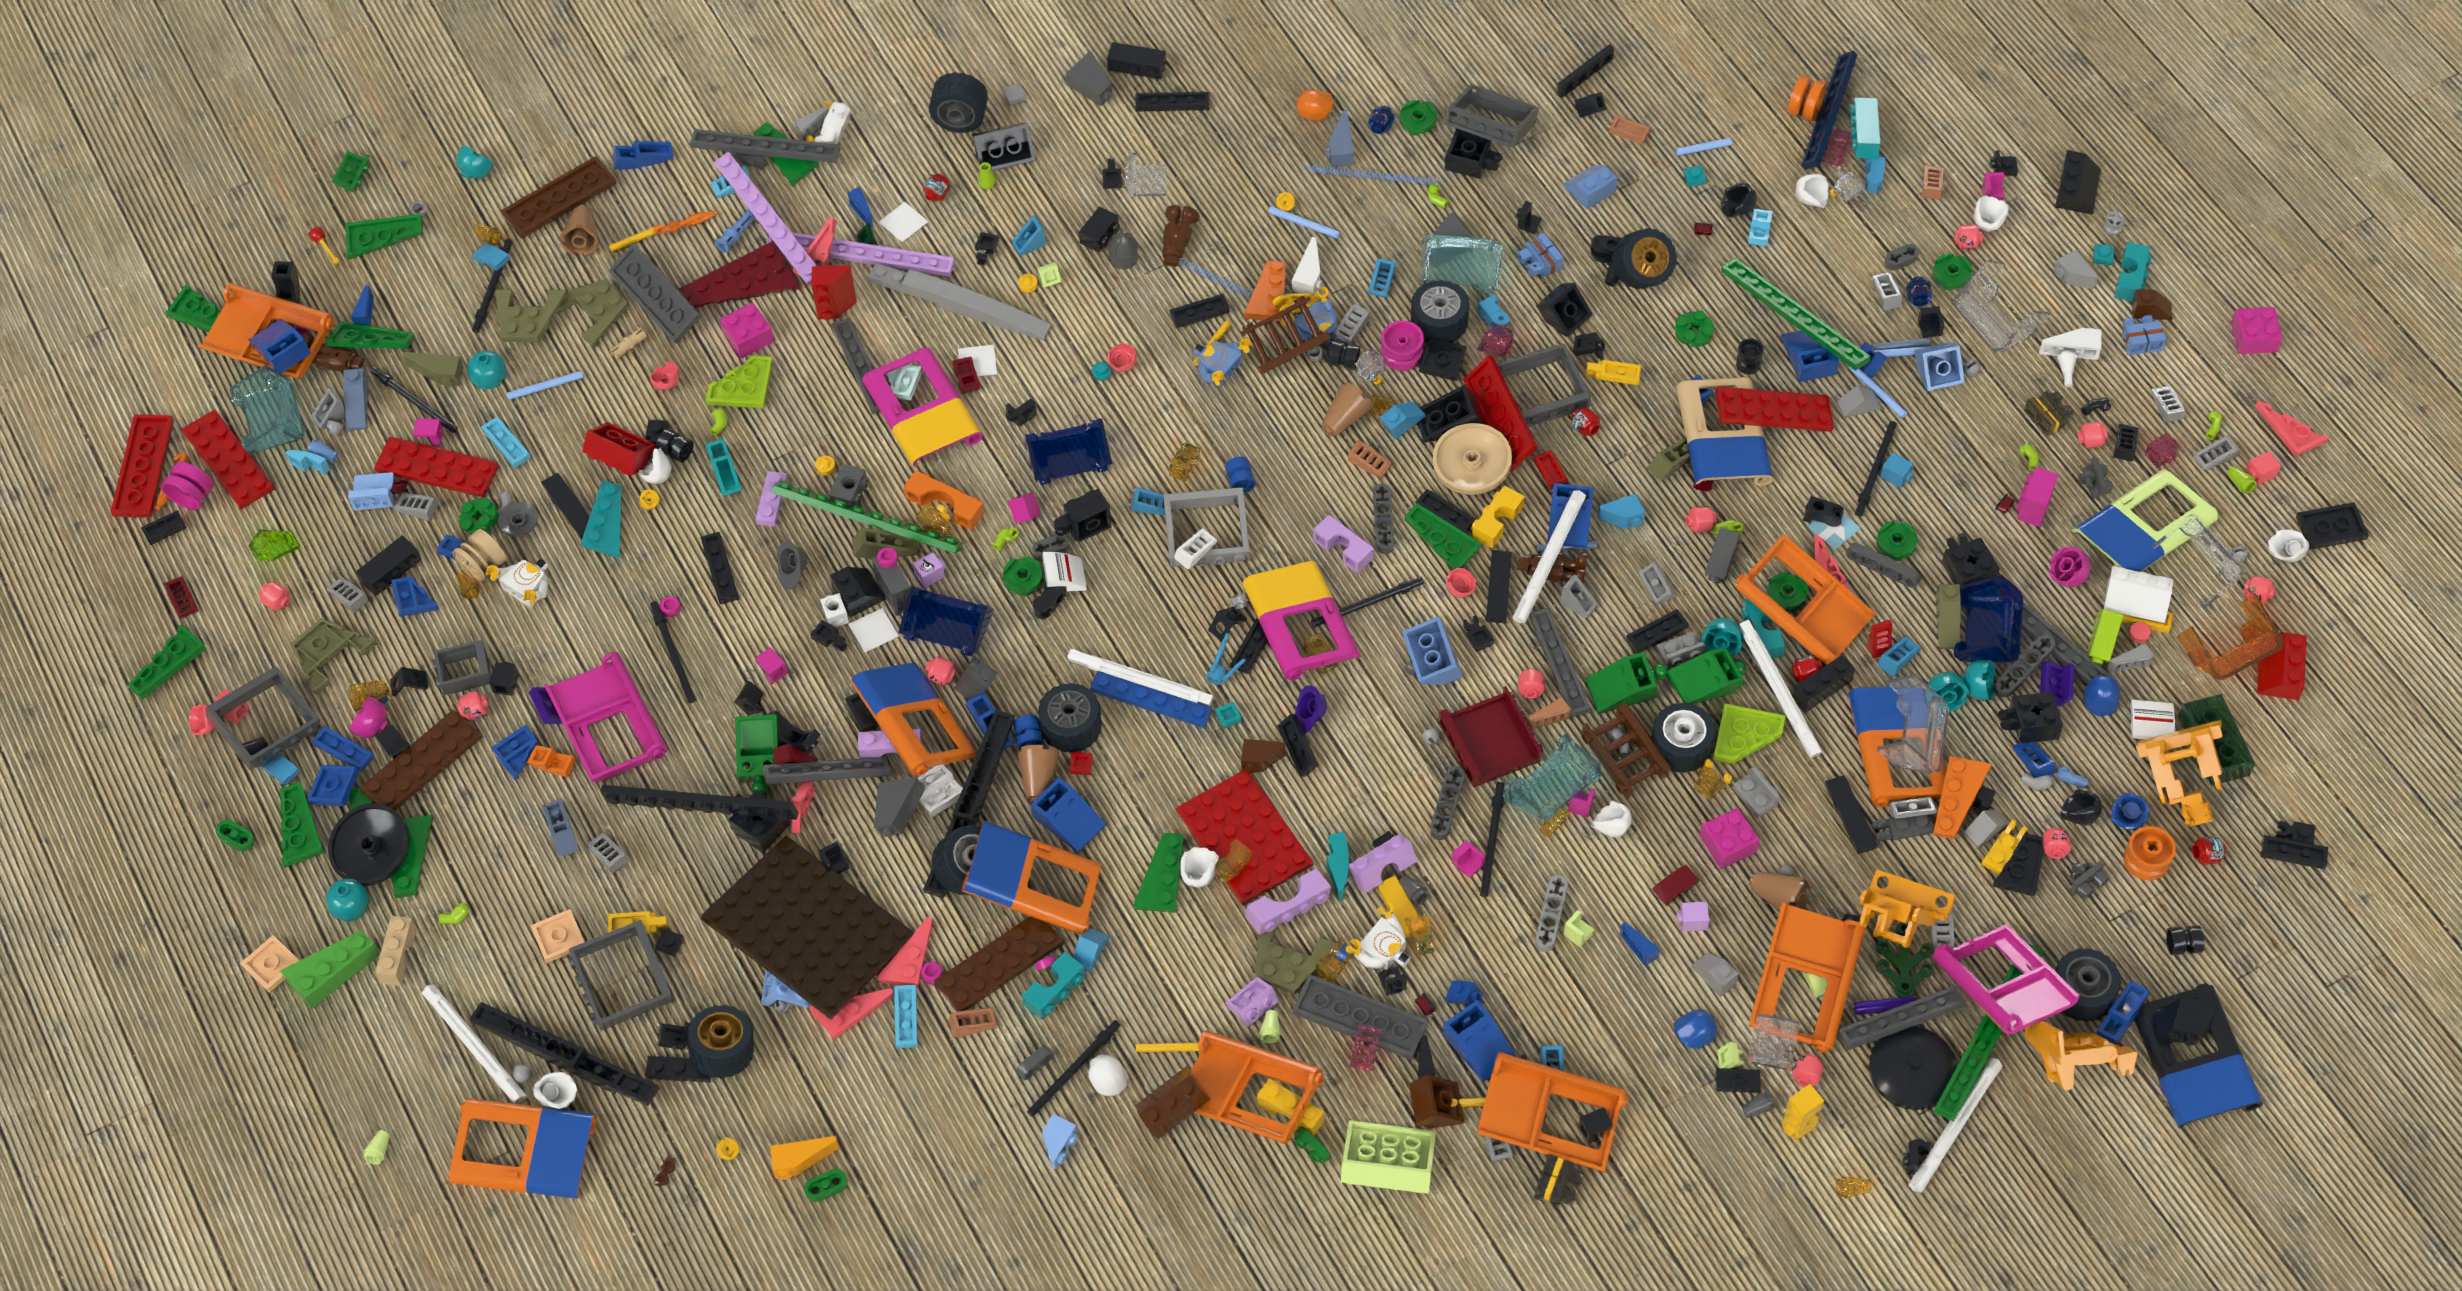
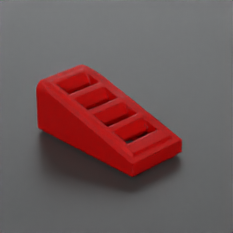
[1866,620,1892,658]

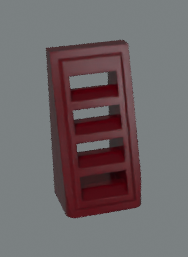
[164,576,199,619]
[773,744,818,764]

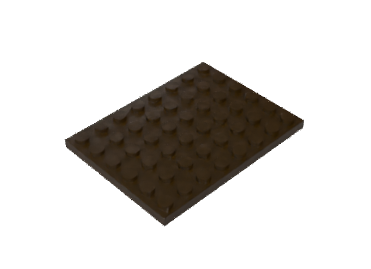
[701,835,914,1020]

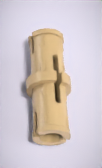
[609,328,647,360]

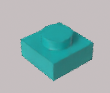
[1683,165,1706,187]
[2093,244,2114,266]
[1215,702,1242,729]

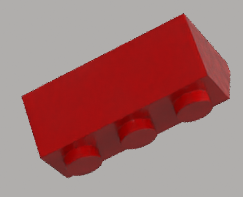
[811,265,857,320]
[582,422,656,475]
[2257,632,2307,700]

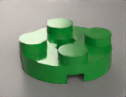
[1400,100,1437,136]
[1933,253,1972,291]
[1675,310,1714,347]
[459,498,499,535]
[1876,521,1917,561]
[1003,557,1043,596]
[1767,572,1808,611]

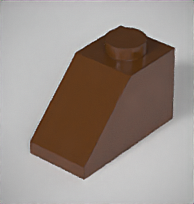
[2132,289,2172,320]
[1241,739,1285,773]

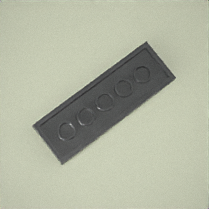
[608,243,702,344]
[1292,974,1429,1060]

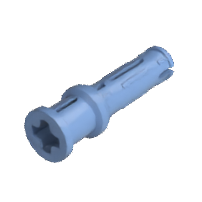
[715,209,755,253]

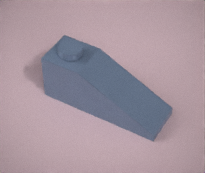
[1326,110,1354,167]
[343,368,369,431]
[542,799,579,857]

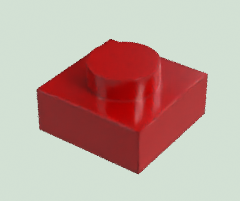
[1070,752,1093,775]

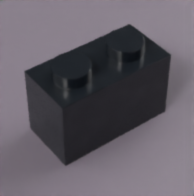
[1079,206,1120,253]

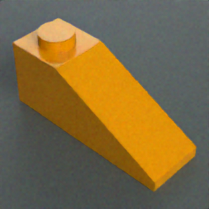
[770,1136,839,1180]

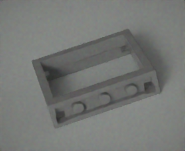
[1445,84,1539,148]
[1497,343,1591,427]
[206,666,320,770]
[567,920,674,1030]

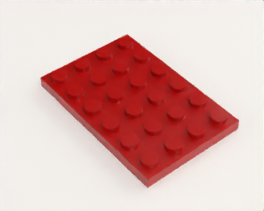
[1176,769,1314,906]

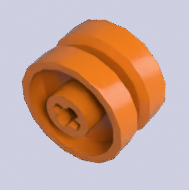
[1787,75,1827,122]
[2123,826,2176,881]

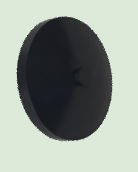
[328,803,410,886]
[1869,1026,1957,1110]

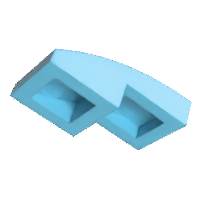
[1748,209,1772,246]
[285,450,330,475]

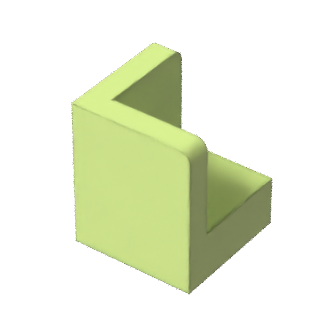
[1564,910,1594,948]

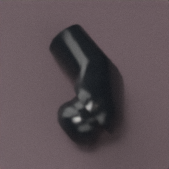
[2081,398,2111,416]

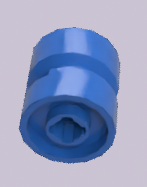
[1860,342,1887,378]
[1225,457,1256,493]
[1013,715,1044,750]

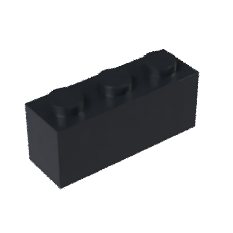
[1107,42,1166,79]
[356,535,422,596]
[1792,655,1855,713]

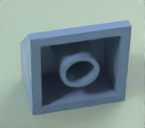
[1563,166,1618,209]
[1915,342,1965,391]

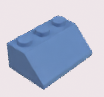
[1402,616,1463,685]

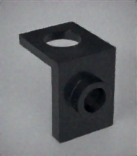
[1208,607,1247,641]
[390,667,428,697]
[734,681,763,715]
[375,725,410,759]
[1378,967,1407,996]

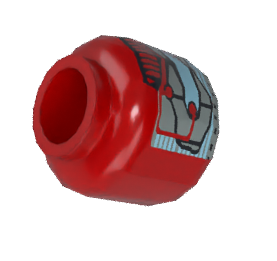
[923,173,950,202]
[1571,407,1600,436]
[1791,655,1823,682]
[2192,836,2226,865]

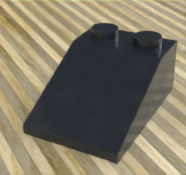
[1418,384,1485,443]

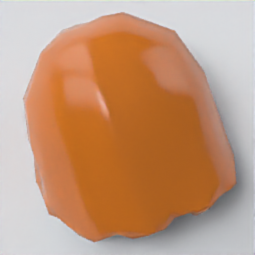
[1296,89,1333,121]

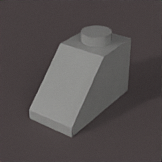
[2054,250,2099,289]
[1691,953,1738,997]

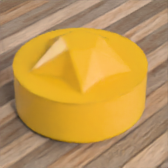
[1276,192,1295,212]
[1018,274,1038,293]
[815,456,836,476]
[639,489,660,510]
[716,1138,739,1160]

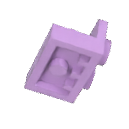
[1225,977,1278,1027]

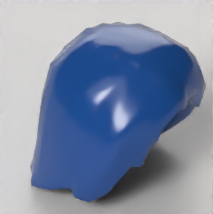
[2083,675,2120,717]
[2111,793,2149,830]
[1673,1009,1717,1049]

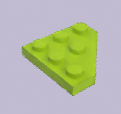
[706,355,773,409]
[1713,703,1786,764]

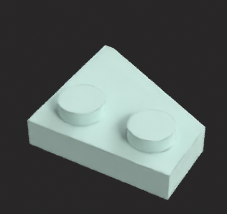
[886,363,923,400]

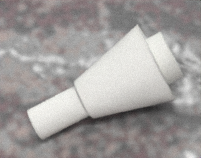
[2057,351,2077,387]

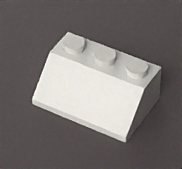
[2104,566,2173,623]

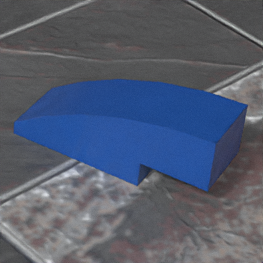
[612,141,674,170]
[965,692,1015,749]
[2096,980,2150,1045]

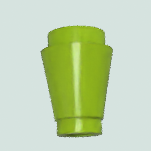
[978,162,996,189]
[2227,466,2257,494]

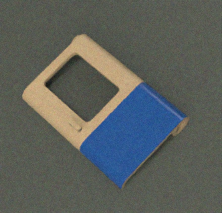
[1676,377,1773,486]

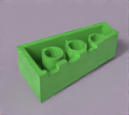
[280,930,380,1009]

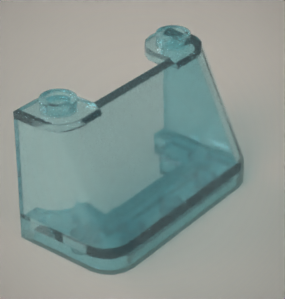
[1421,234,1503,293]
[230,365,305,453]
[1505,734,1601,821]

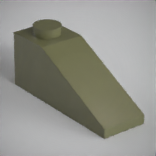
[403,352,464,387]
[1647,437,1691,482]
[852,527,918,559]
[1935,584,1961,649]

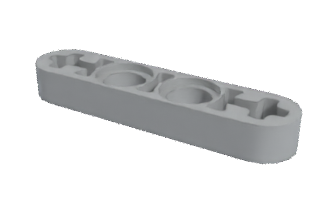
[1535,875,1568,952]

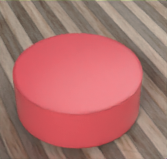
[2129,622,2151,643]

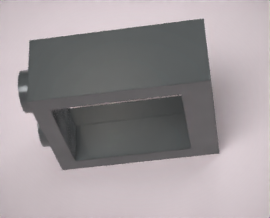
[872,556,914,616]
[432,640,491,695]

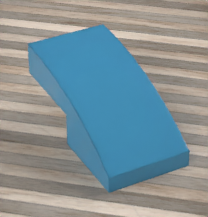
[471,244,510,271]
[261,755,300,786]

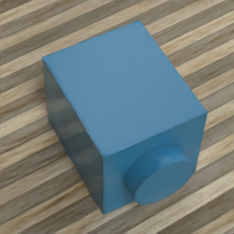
[1880,453,1914,488]

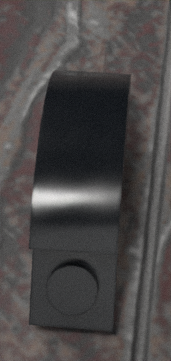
[271,261,300,328]
[768,710,821,754]

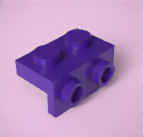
[2040,660,2075,707]

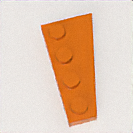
[1244,260,1286,322]
[1933,756,1992,839]

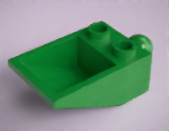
[1666,647,1746,704]
[1585,652,1668,714]
[735,714,780,796]

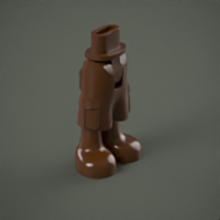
[1162,205,1200,267]
[299,333,365,371]
[1517,552,1587,584]

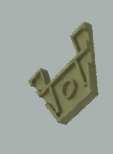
[558,279,629,348]
[495,290,568,342]
[290,618,377,695]
[1255,925,1337,994]

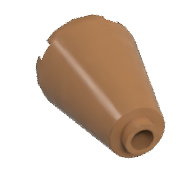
[560,205,599,256]
[1322,382,1373,436]
[1017,745,1059,803]
[1749,871,1812,911]

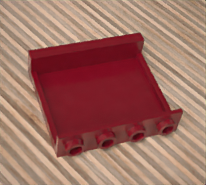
[1438,686,1543,788]

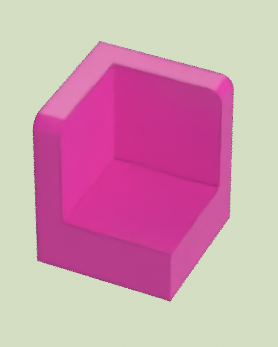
[1982,172,2004,201]
[413,418,444,446]
[1008,492,1041,523]
[755,647,788,684]
[1568,788,1596,817]
[1451,840,1485,878]

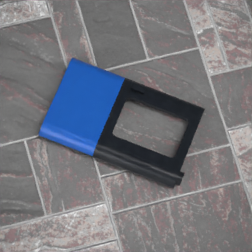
[2134,983,2263,1128]

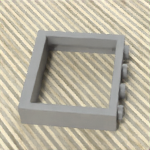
[1164,488,1250,568]

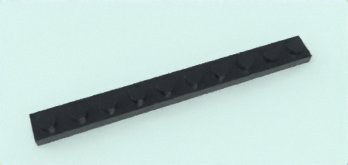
[600,785,799,820]

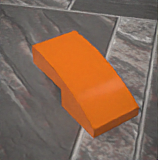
[527,745,576,777]

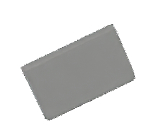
[1638,561,1677,605]
[1889,797,1937,819]

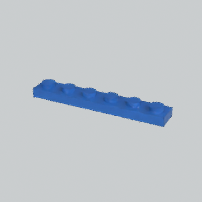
[1090,671,1212,728]

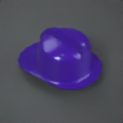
[1295,685,1327,734]

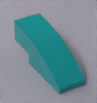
[705,438,742,497]
[1326,831,1349,901]

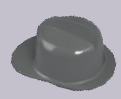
[777,542,807,590]

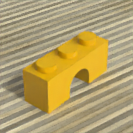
[1471,485,1525,549]
[1257,1078,1324,1136]
[1782,1084,1824,1141]

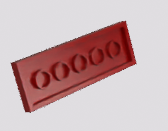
[1463,355,1538,471]
[1715,386,1834,432]
[181,409,275,510]
[110,415,174,517]
[374,436,499,498]

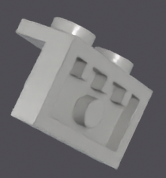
[1656,631,1705,668]
[1732,767,1780,819]

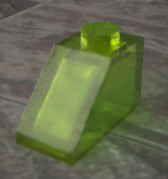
[248,529,300,561]

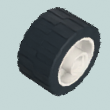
[1651,703,1716,773]

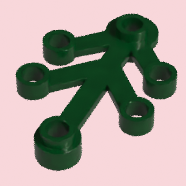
[1876,922,1934,998]

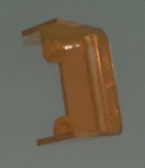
[2177,593,2284,680]

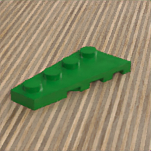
[753,122,819,187]
[345,214,423,259]
[326,321,415,349]
[128,624,206,700]
[393,815,434,898]
[1133,833,1184,913]

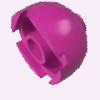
[2049,546,2091,588]
[350,696,389,738]

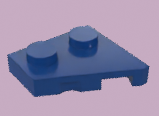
[391,577,438,617]
[491,725,538,780]

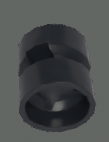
[1736,338,1764,375]
[1328,340,1361,370]
[656,428,694,463]
[2166,925,2204,955]

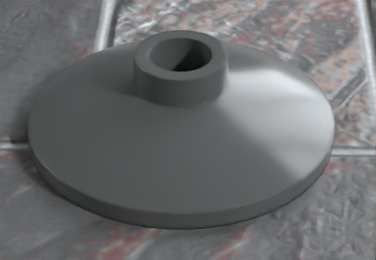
[498,502,538,537]

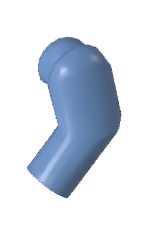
[2057,766,2088,788]

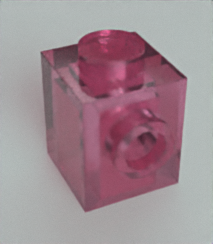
[2144,433,2180,468]

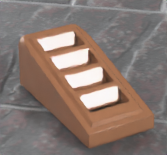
[1921,165,1944,199]
[1348,440,1392,479]
[1527,698,1571,729]
[949,1007,997,1038]

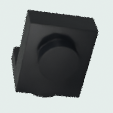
[1516,201,1542,234]
[1005,398,1037,427]
[657,1022,690,1050]
[1902,1139,1931,1175]

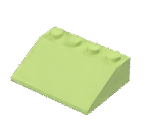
[1340,1120,1436,1194]

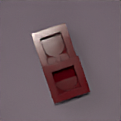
[953,356,981,394]
[1652,865,1700,906]

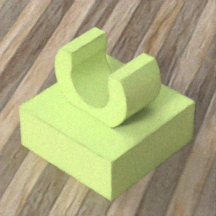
[1037,262,1061,288]
[1717,1042,1744,1069]

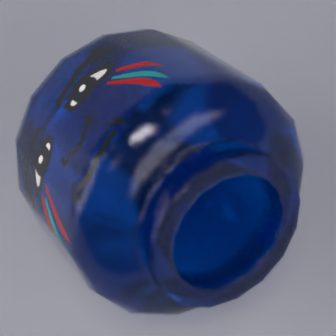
[1368,105,1395,135]
[1906,277,1932,307]

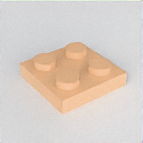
[531,909,584,964]
[240,935,300,993]

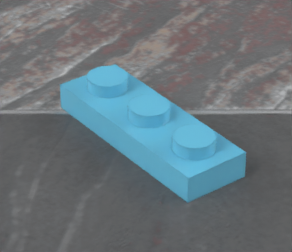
[481,417,531,468]
[894,985,918,1049]

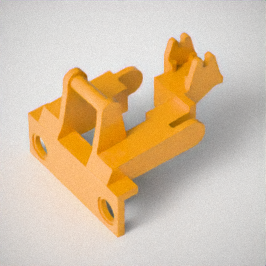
[2136,720,2223,827]
[1859,869,1956,948]
[2025,1020,2138,1090]

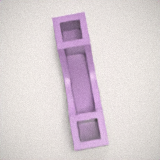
[1245,868,1331,935]

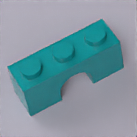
[2114,242,2152,302]
[1741,599,1785,659]
[1021,952,1085,1020]

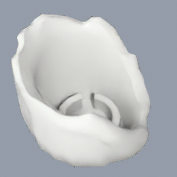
[1795,174,1829,208]
[1973,196,2009,232]
[639,448,672,484]
[2268,529,2309,563]
[1591,801,1632,837]
[1180,847,1219,888]
[1088,1054,1129,1096]
[533,1072,577,1109]

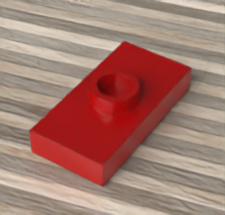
[1533,450,1568,490]

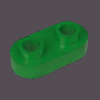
[216,820,255,851]
[1294,1127,1331,1164]
[804,1169,848,1202]

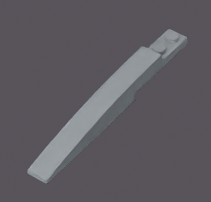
[868,263,1051,341]

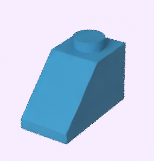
[1380,402,1425,440]
[1598,493,1645,529]

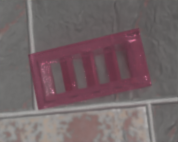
[1822,128,1851,168]
[1350,1024,1381,1071]

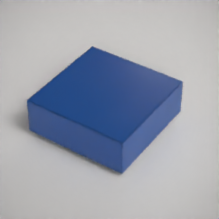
[437,534,464,560]

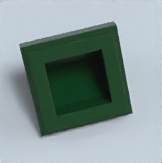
[857,223,878,246]

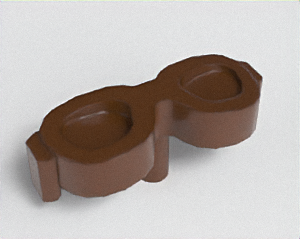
[654,1154,676,1187]

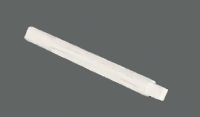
[1513,490,1586,623]
[1739,620,1823,759]
[1067,649,1214,707]
[422,985,527,1104]
[1909,1058,2003,1192]

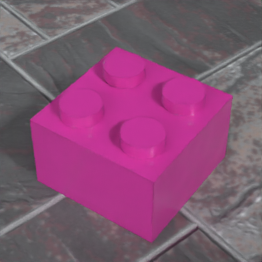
[719,302,774,358]
[2231,307,2282,354]
[2016,467,2059,527]
[1699,807,1760,869]

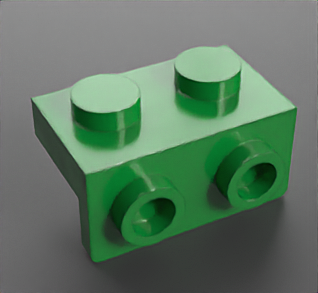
[332,150,371,192]

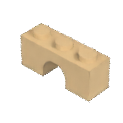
[375,916,417,986]

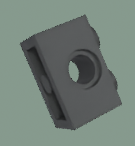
[829,464,869,507]

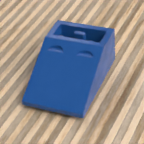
[248,319,311,375]
[1781,330,1839,382]
[1547,483,1594,548]
[1030,777,1106,853]
[1442,1000,1517,1082]

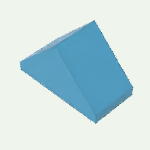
[1011,215,1046,255]
[1073,928,1110,973]

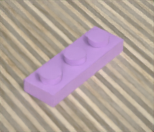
[755,471,788,527]

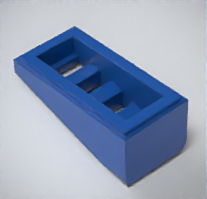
[848,187,873,227]
[351,286,374,326]
[2013,742,2055,778]
[1620,922,1660,966]

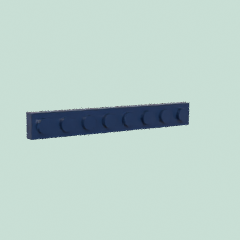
[1801,51,1857,170]

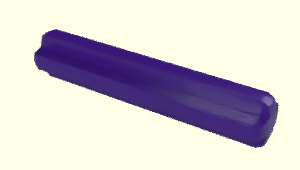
[1853,996,1917,1015]

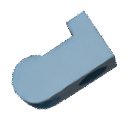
[1864,157,1886,193]
[1477,294,1509,333]

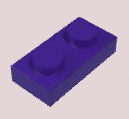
[529,687,562,724]

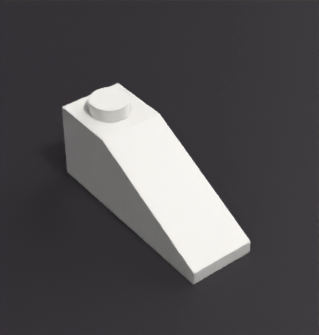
[1292,237,1322,295]
[2039,328,2101,360]

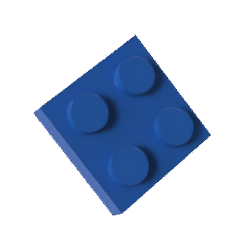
[307,765,360,806]

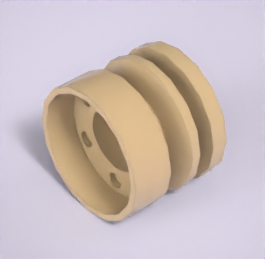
[452,529,507,583]

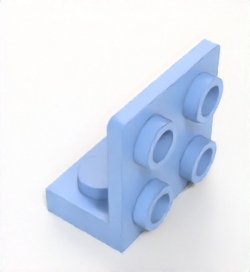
[348,472,394,511]
[761,970,811,1008]

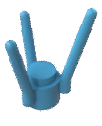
[1206,633,1246,685]

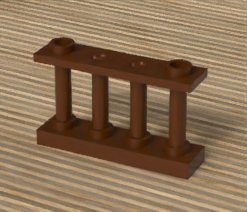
[1240,296,1331,375]
[1581,702,1671,799]

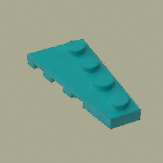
[580,480,621,558]

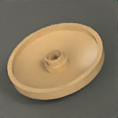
[1433,423,1512,495]

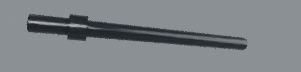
[472,239,513,333]
[370,366,458,433]
[1855,421,1897,517]
[1311,577,1424,627]
[650,601,696,703]
[1480,782,1505,897]
[1026,1020,1121,1117]

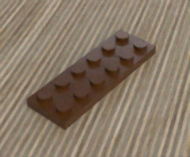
[501,156,617,239]
[359,710,482,811]
[934,916,1064,1012]

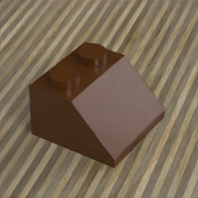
[1409,1074,1465,1128]

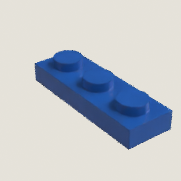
[311,726,375,772]

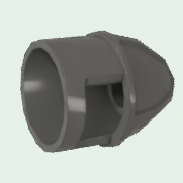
[1108,232,1138,269]

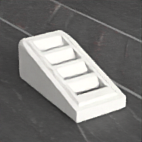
[1174,528,1217,569]

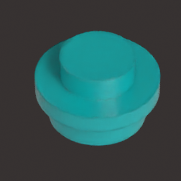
[1092,362,1111,381]

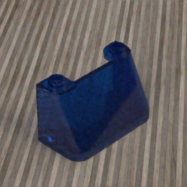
[1024,418,1112,485]
[1953,575,2023,662]
[898,586,994,657]

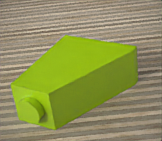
[2087,609,2123,665]

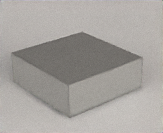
[1003,83,1026,106]

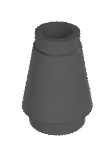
[1399,875,1429,905]
[1741,1091,1776,1118]

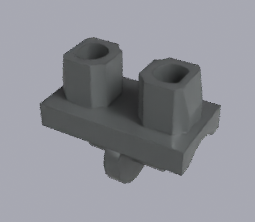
[2078,458,2113,499]
[2069,861,2109,899]

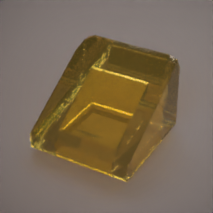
[1369,395,1392,416]

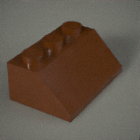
[1135,1066,1210,1139]

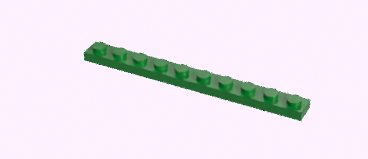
[1721,258,1870,371]
[771,481,963,554]
[1934,942,2044,1122]

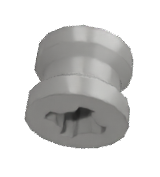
[2103,211,2125,236]

